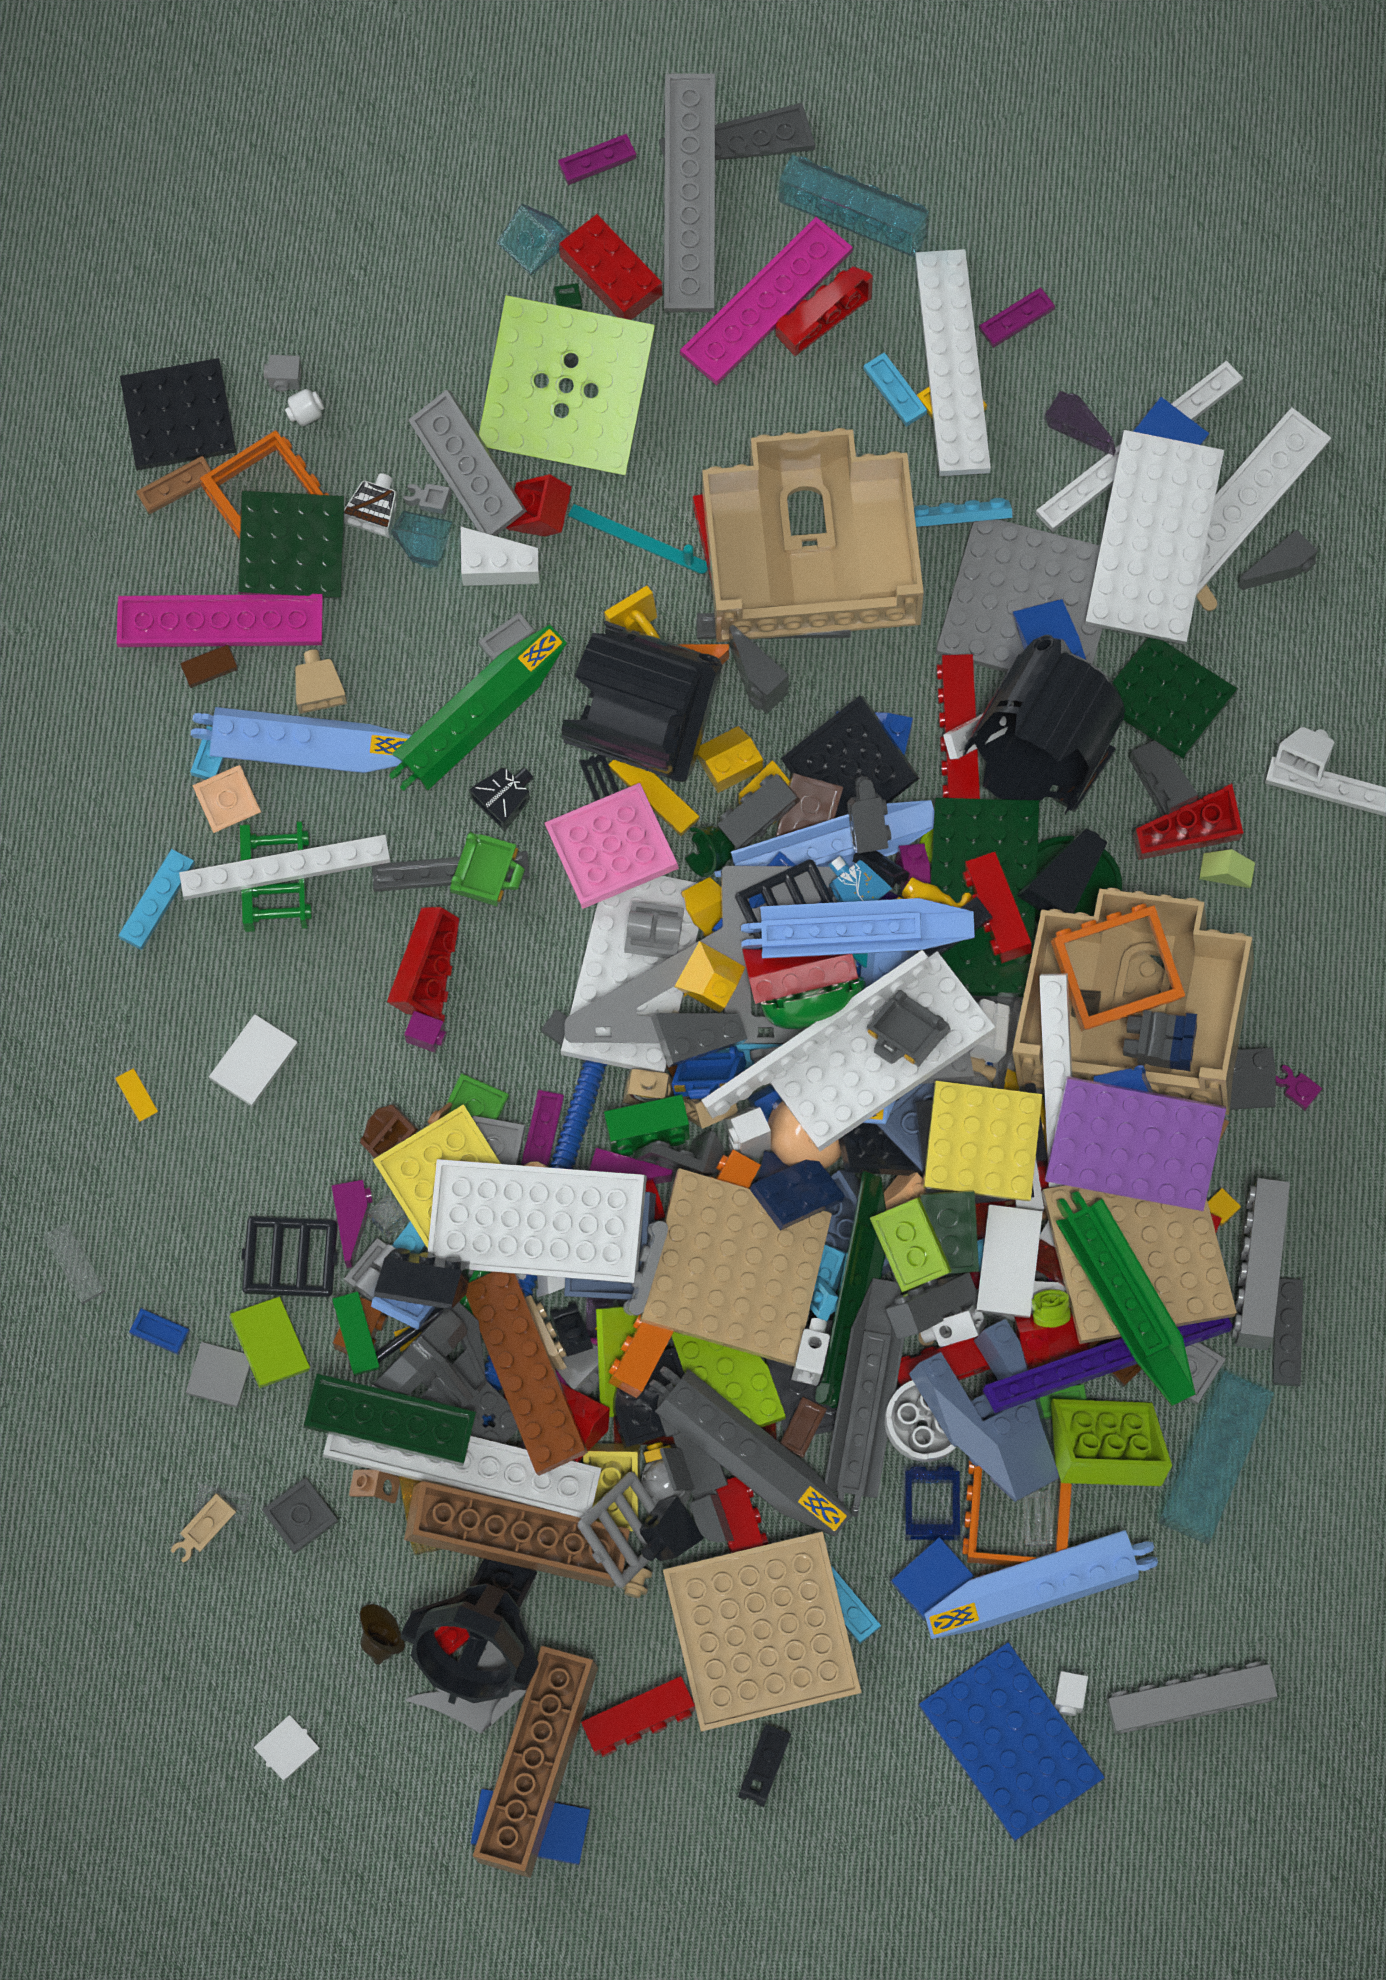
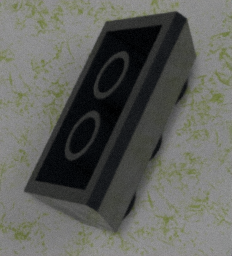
[374,1248,470,1310]

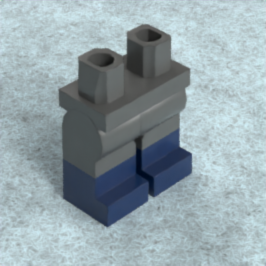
[1123,1010,1197,1072]

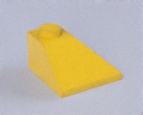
[674,941,745,1013]

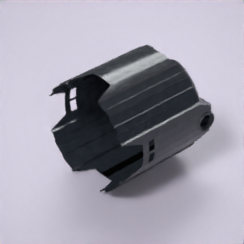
[562,620,723,782]
[963,635,1125,815]

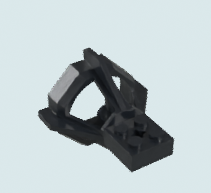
[400,1559,539,1705]

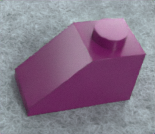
[895,844,931,899]

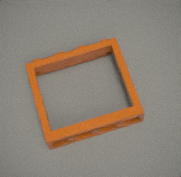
[200,430,328,540]
[1051,903,1185,1032]
[962,1461,1072,1566]

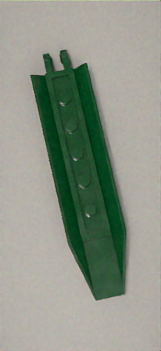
[815,1171,886,1408]

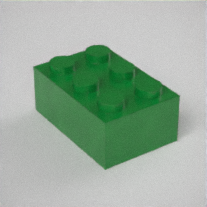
[604,1095,690,1157]

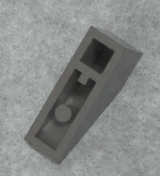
[1238,530,1318,590]

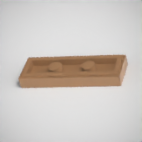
[136,456,212,515]

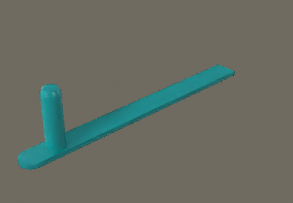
[568,504,708,574]

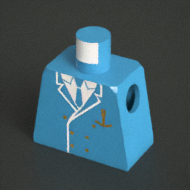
[828,856,892,902]

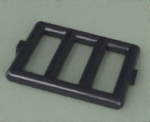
[735,859,835,950]
[241,1216,338,1297]

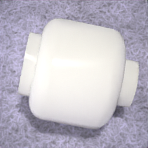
[285,389,325,426]

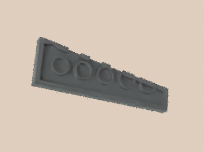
[659,103,815,162]

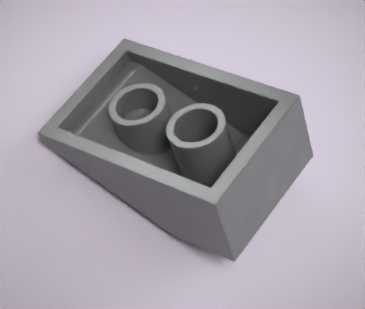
[729,625,789,714]

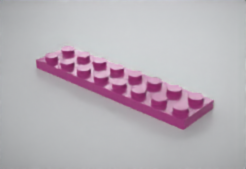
[680,217,853,385]
[116,594,323,647]

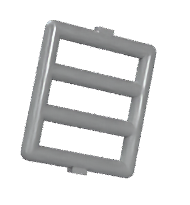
[578,1472,658,1588]

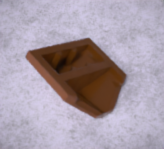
[360,1104,418,1158]

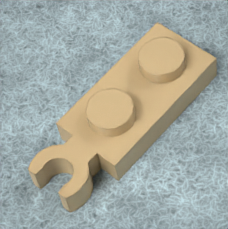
[171,1493,237,1563]

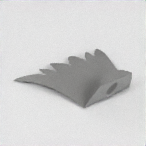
[406,1641,527,1734]

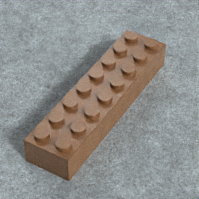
[404,1481,630,1588]
[473,1646,598,1878]

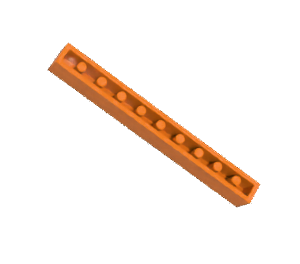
[608,1150,761,1398]

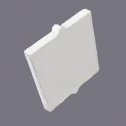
[254,1715,320,1781]

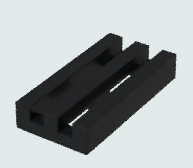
[579,755,619,802]
[852,850,910,888]

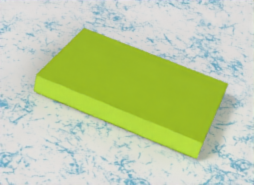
[870,1197,952,1292]
[229,1296,310,1389]

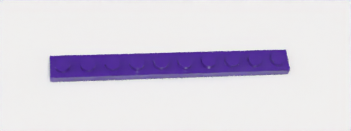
[983,1318,1233,1413]

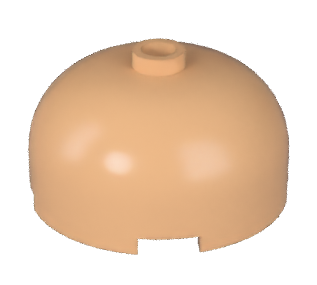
[768,1101,842,1169]

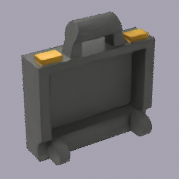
[867,990,950,1067]

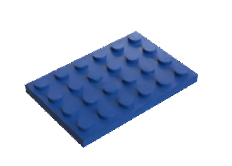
[919,1642,1105,1842]

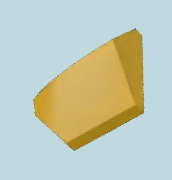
[681,877,722,937]

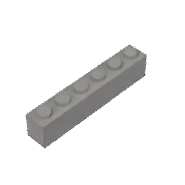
[1107,1662,1277,1735]

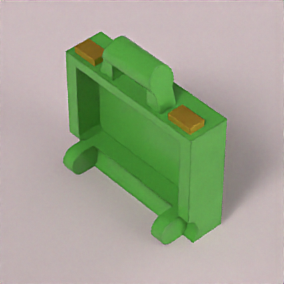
[450,832,525,907]

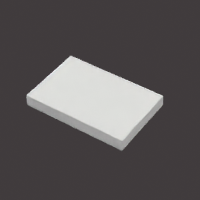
[209,1014,298,1107]

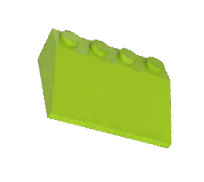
[1051,1399,1172,1486]

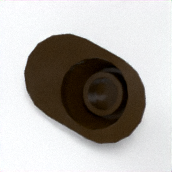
[359,1604,405,1665]

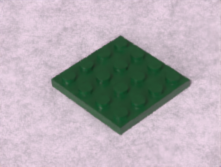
[238,491,344,599]
[1113,637,1238,759]

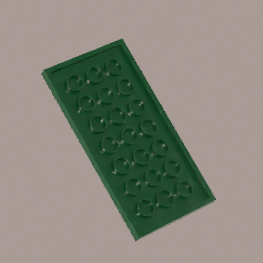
[931,798,1039,997]

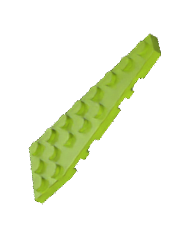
[671,1332,786,1427]

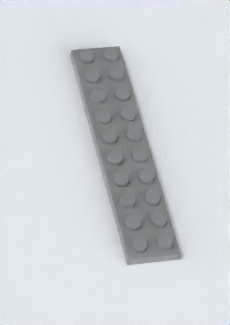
[664,74,715,312]

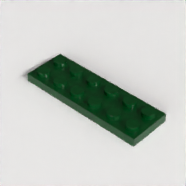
[303,1373,476,1466]

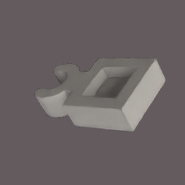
[404,483,452,514]

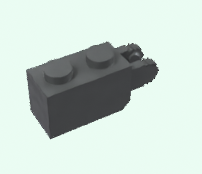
[847,775,891,853]

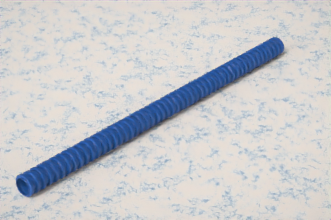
[482,1060,607,1428]

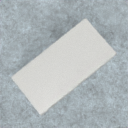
[976,1205,1043,1318]

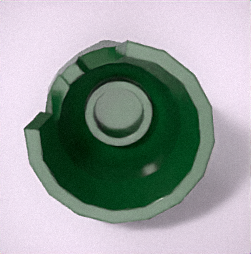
[685,825,735,877]

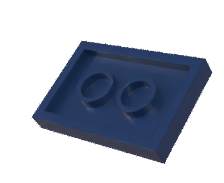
[750,1159,845,1231]

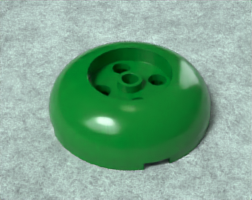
[761,977,866,1029]

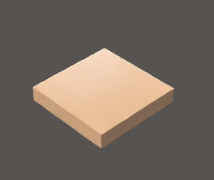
[192,765,261,833]

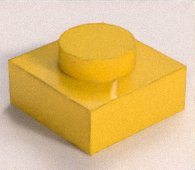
[643,1442,670,1464]

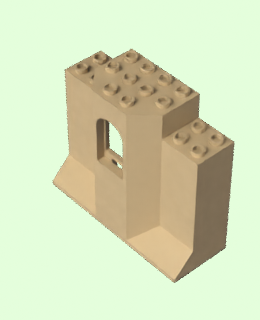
[702,428,924,642]
[1012,888,1254,1115]

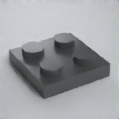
[262,1478,338,1554]

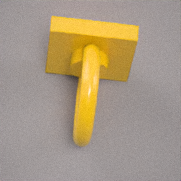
[604,586,660,639]

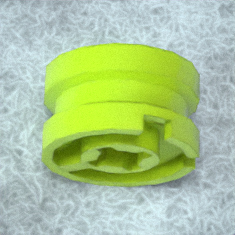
[1031,1290,1071,1327]

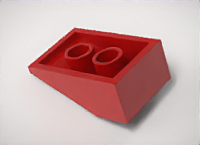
[1014,1308,1091,1370]

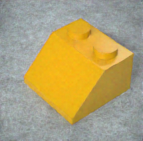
[697,726,763,793]

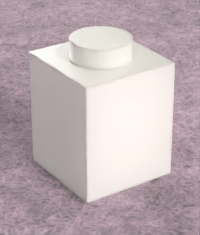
[1054,1671,1088,1716]

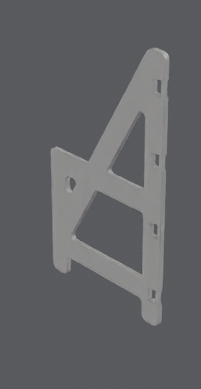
[564,866,857,1044]

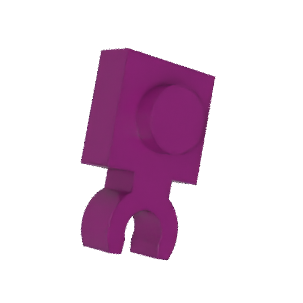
[1276,1065,1322,1111]

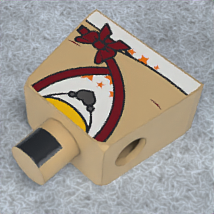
[622,1069,675,1106]

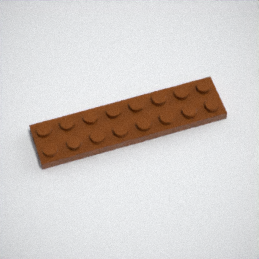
[466,1272,588,1476]

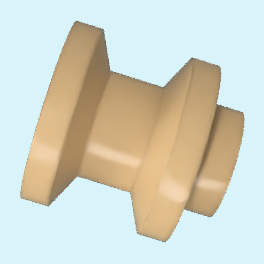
[622,1565,653,1598]

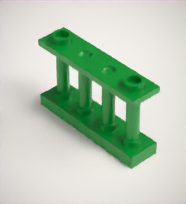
[240,822,312,932]

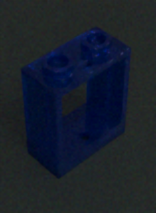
[904,1466,960,1541]

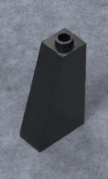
[1017,828,1108,914]

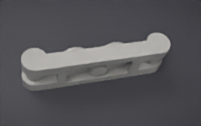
[623,1221,668,1315]

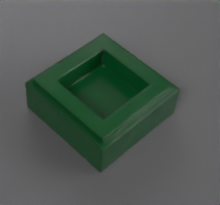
[554,283,582,310]

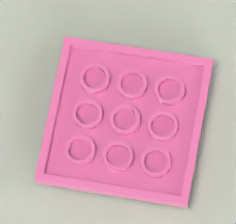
[544,783,679,909]

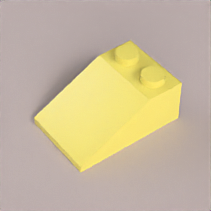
[583,1443,640,1531]

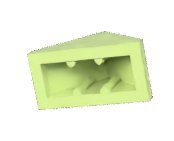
[1199,849,1255,888]

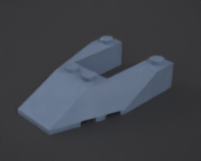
[909,1319,1060,1502]

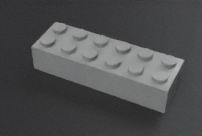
[1232,1178,1290,1350]

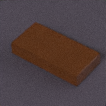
[180,645,238,688]
[780,1397,827,1458]

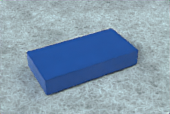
[129,1308,190,1355]

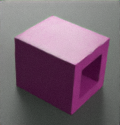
[404,1011,447,1053]

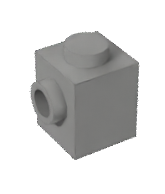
[264,355,302,391]

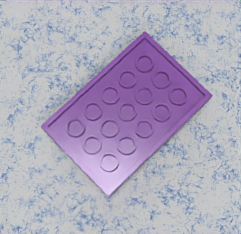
[1045,1076,1226,1211]

